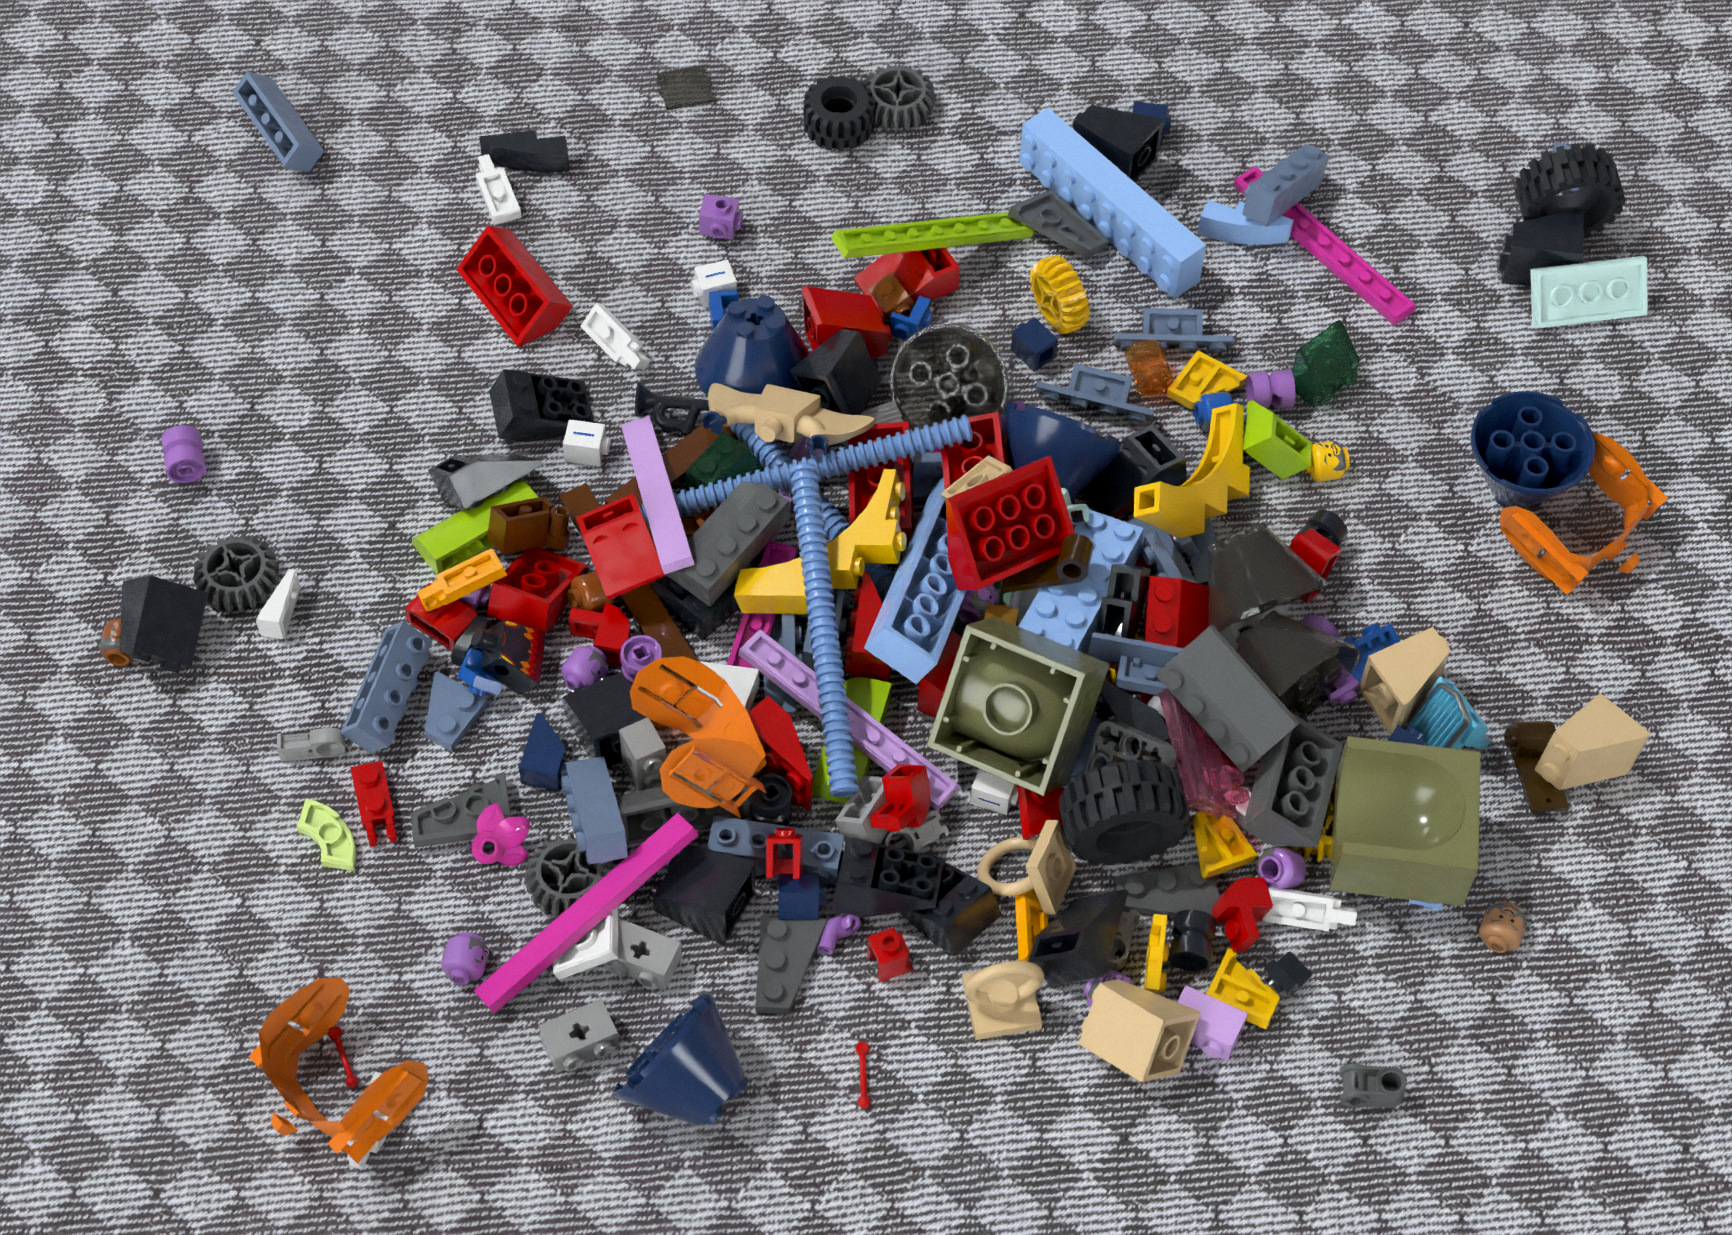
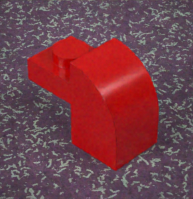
[569,603,630,666]
[870,764,931,832]
[1211,877,1274,953]

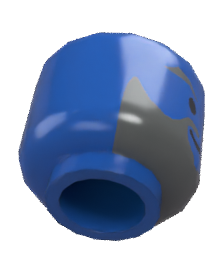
[1194,392,1239,432]

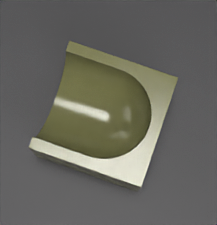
[927,616,1110,796]
[1330,736,1481,906]

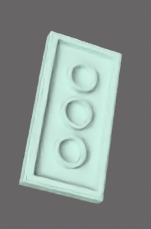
[1531,256,1648,329]

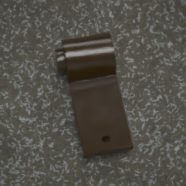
[1001,534,1094,593]
[1504,721,1569,812]

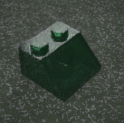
[1292,320,1360,408]
[685,431,765,492]

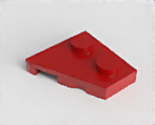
[1017,785,1065,840]

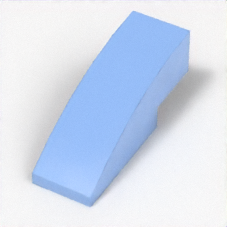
[1197,200,1294,245]

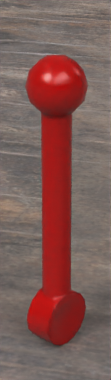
[328,1026,359,1089]
[855,1041,871,1109]

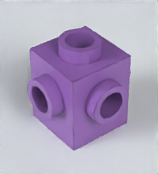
[699,194,743,240]

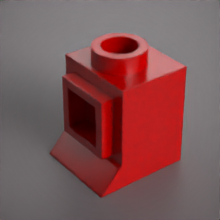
[766,828,804,879]
[867,927,914,983]

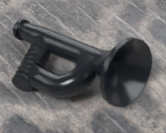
[635,381,710,435]

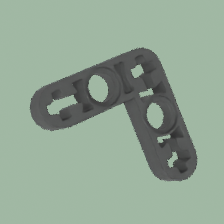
[1085,721,1176,774]

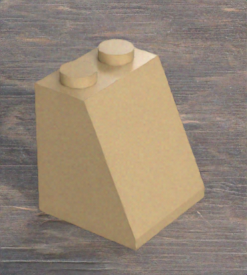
[1360,627,1450,735]
[1534,693,1651,790]
[1078,979,1201,1082]

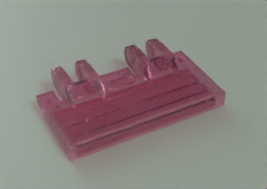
[1158,688,1250,819]

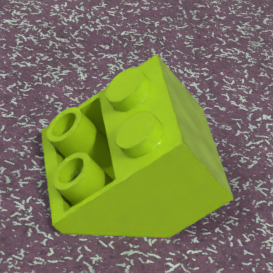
[1243,400,1313,480]

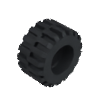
[803,75,874,151]

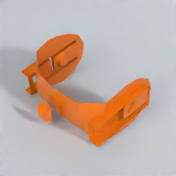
[1499,432,1668,595]
[630,656,766,818]
[249,977,429,1164]

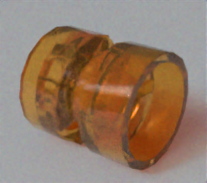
[1125,340,1174,396]

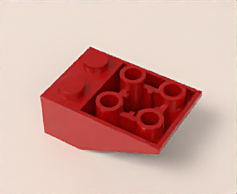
[854,247,960,320]
[576,493,666,600]
[845,571,891,683]
[748,696,812,812]

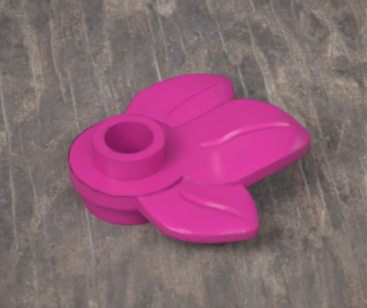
[471,803,530,866]

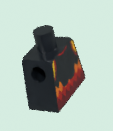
[471,620,546,695]

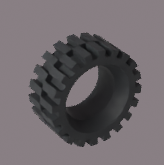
[1514,144,1625,239]

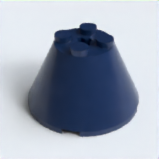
[695,295,810,397]
[1470,391,1595,508]
[1005,403,1123,503]
[612,991,747,1125]

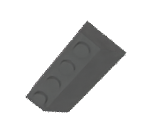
[666,482,790,607]
[1156,625,1300,773]
[1242,712,1343,847]
[615,779,750,845]

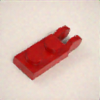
[350,760,397,847]

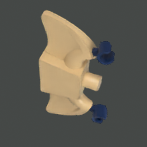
[702,383,874,455]

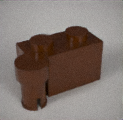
[487,496,571,554]

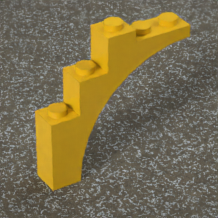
[1134,403,1250,538]
[734,469,907,614]

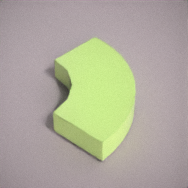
[297,799,356,871]

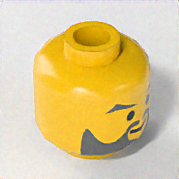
[1304,441,1350,482]

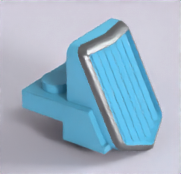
[1407,677,1492,750]

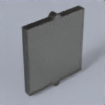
[657,65,714,111]

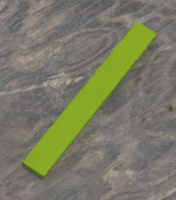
[831,212,1035,259]

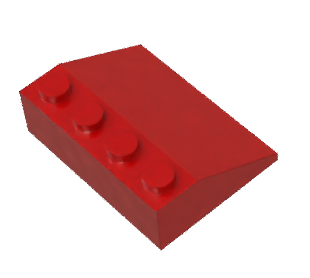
[946,456,1075,590]

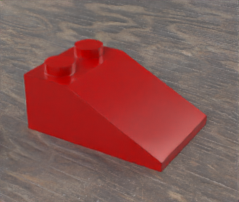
[487,548,588,633]

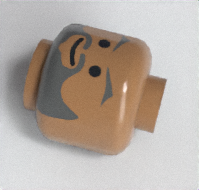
[1479,901,1527,953]

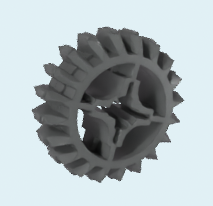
[863,63,936,132]
[193,533,280,614]
[525,833,614,919]

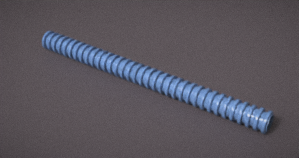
[642,414,973,526]
[729,423,895,602]
[789,463,859,798]

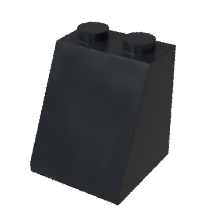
[1072,105,1164,182]
[1497,209,1584,286]
[790,329,883,415]
[120,575,208,672]
[563,672,654,768]
[651,845,756,945]

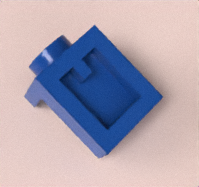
[709,290,739,331]

